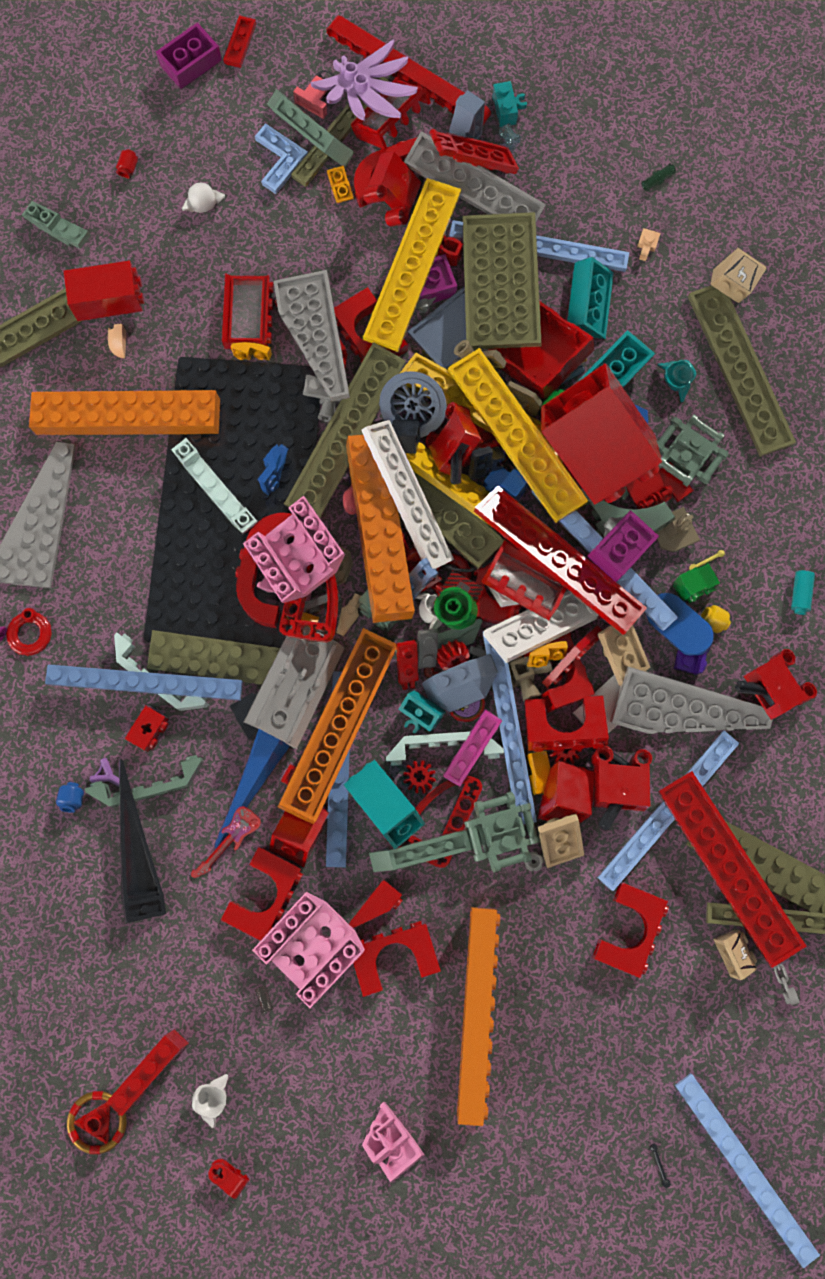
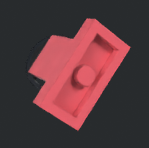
[293,70,335,119]

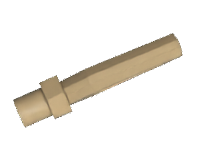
[336,593,361,636]

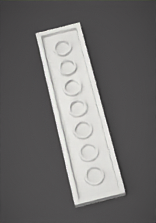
[361,420,454,569]

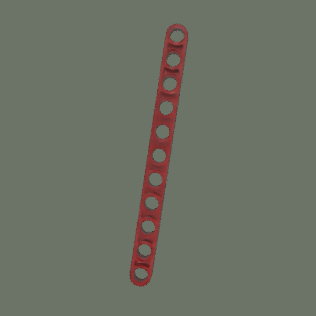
[326,15,491,125]

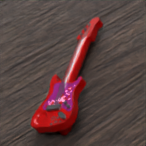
[191,806,261,878]

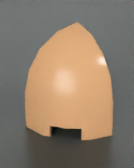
[108,324,126,358]

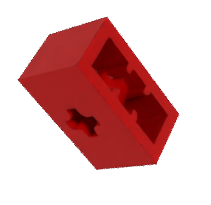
[125,705,169,752]

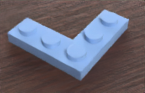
[255,123,308,194]

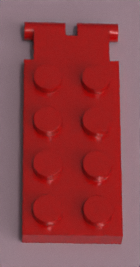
[429,129,519,174]

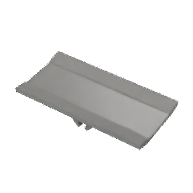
[244,626,345,749]

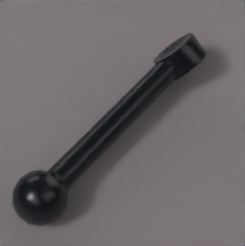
[650,1144,671,1188]

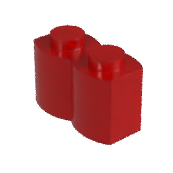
[436,235,463,266]

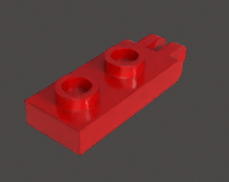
[396,640,418,690]

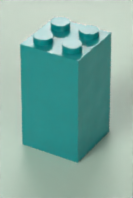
[343,759,426,849]

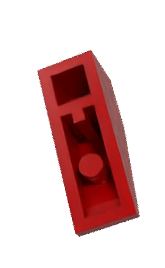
[349,880,403,928]

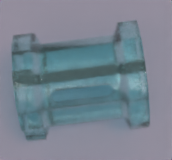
[498,124,521,149]

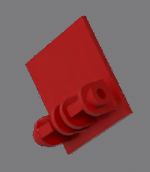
[625,471,674,509]

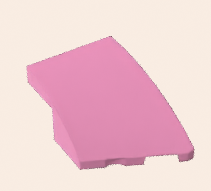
[362,1102,424,1182]

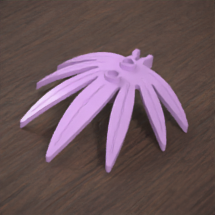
[311,39,418,120]

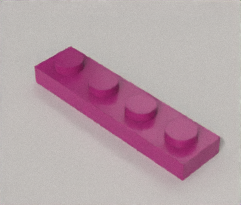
[443,709,502,787]

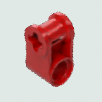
[208,1159,249,1199]

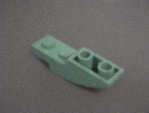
[22,201,91,249]

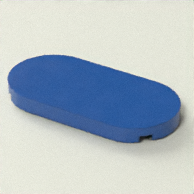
[646,593,714,656]

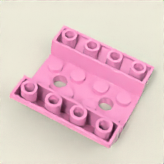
[243,496,345,603]
[252,892,365,1008]

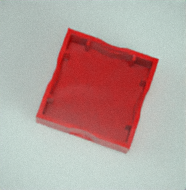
[488,301,595,400]

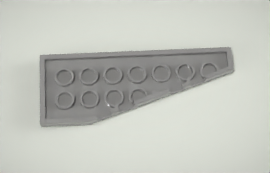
[274,270,350,401]
[0,442,76,589]
[610,666,773,734]

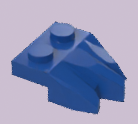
[258,444,288,495]

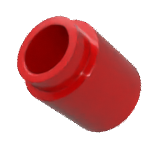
[116,149,138,179]

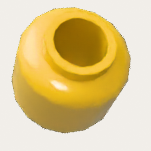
[701,605,731,633]

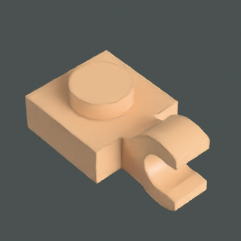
[637,228,661,261]

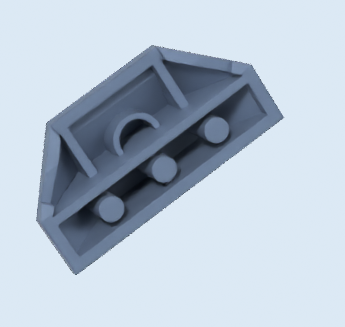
[422,654,498,712]

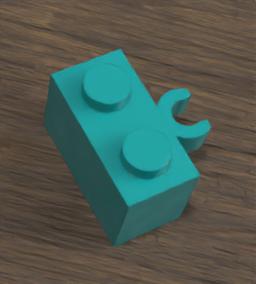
[492,81,527,127]
[398,690,446,734]

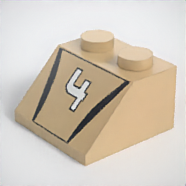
[711,248,766,303]
[713,930,757,980]

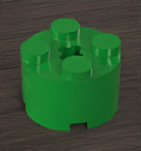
[434,587,478,630]

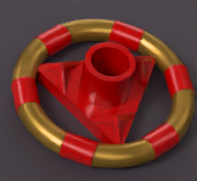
[67,1091,127,1154]

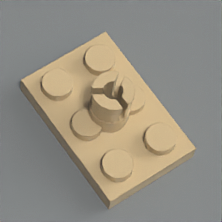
[598,625,650,686]
[538,814,584,868]

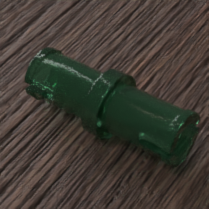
[641,163,676,192]

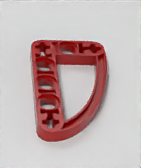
[279,564,338,643]
[399,776,482,868]

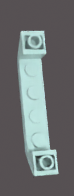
[171,438,257,534]
[114,632,209,711]
[386,732,504,766]

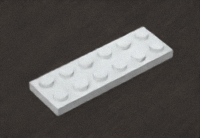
[483,591,598,663]

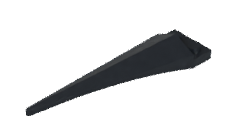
[119,759,166,923]

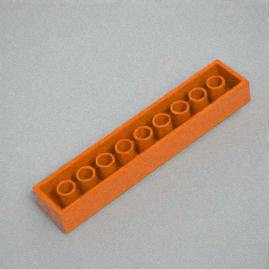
[29,390,220,435]
[346,435,415,623]
[278,628,396,824]
[457,907,500,1126]

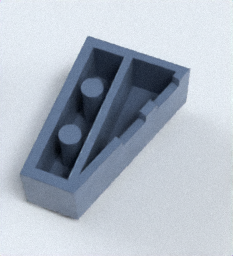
[449,90,485,140]

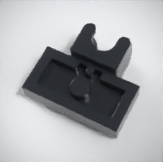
[468,446,506,480]

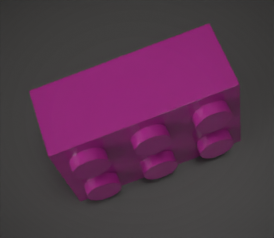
[156,22,222,89]

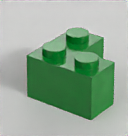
[672,563,720,604]

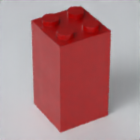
[63,260,145,321]

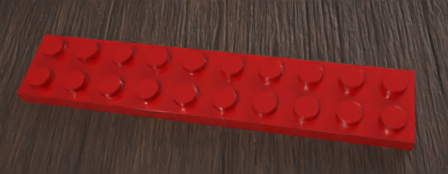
[473,486,647,635]
[658,771,807,968]

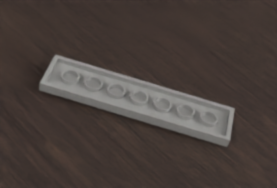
[404,131,546,222]

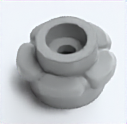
[525,852,543,871]

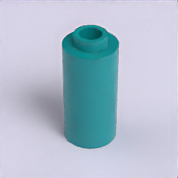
[791,570,815,615]

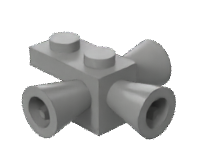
[303,375,341,422]

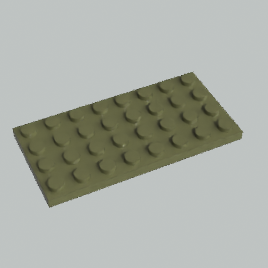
[463,212,541,349]

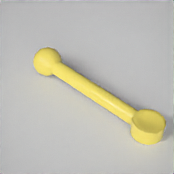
[689,550,725,570]

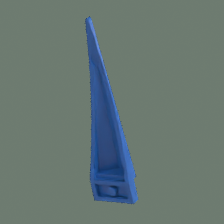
[214,729,290,848]

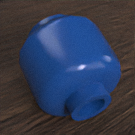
[56,782,84,813]

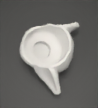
[182,183,225,213]
[415,594,442,630]
[192,1074,228,1128]

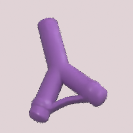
[90,758,119,787]

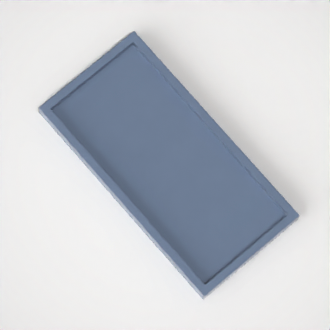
[408,286,466,369]

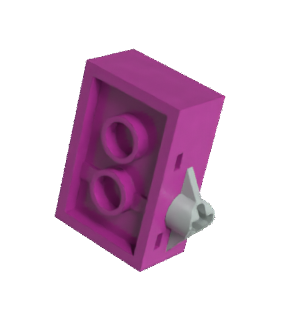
[415,255,457,313]
[587,510,659,582]

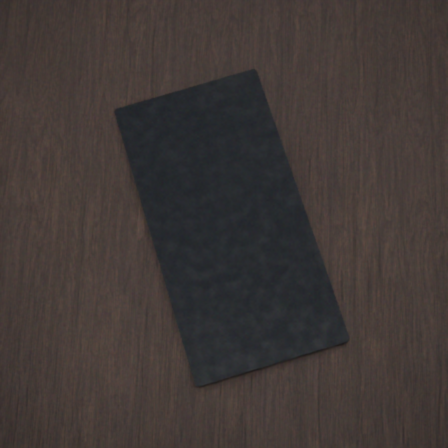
[144,357,320,648]

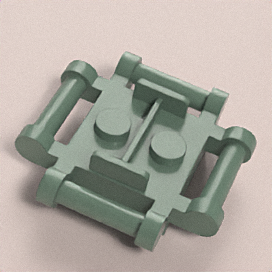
[657,414,729,487]
[464,792,541,873]

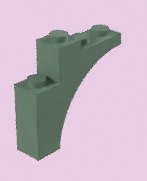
[581,489,675,539]

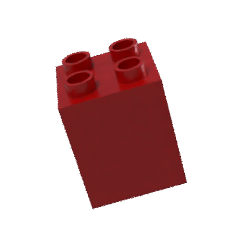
[541,363,662,505]

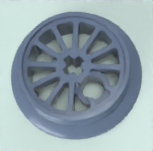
[379,371,447,437]

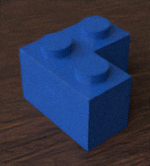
[483,468,528,502]

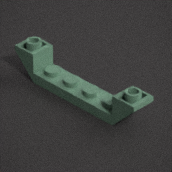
[267,88,355,168]
[85,755,204,807]
[369,825,482,873]

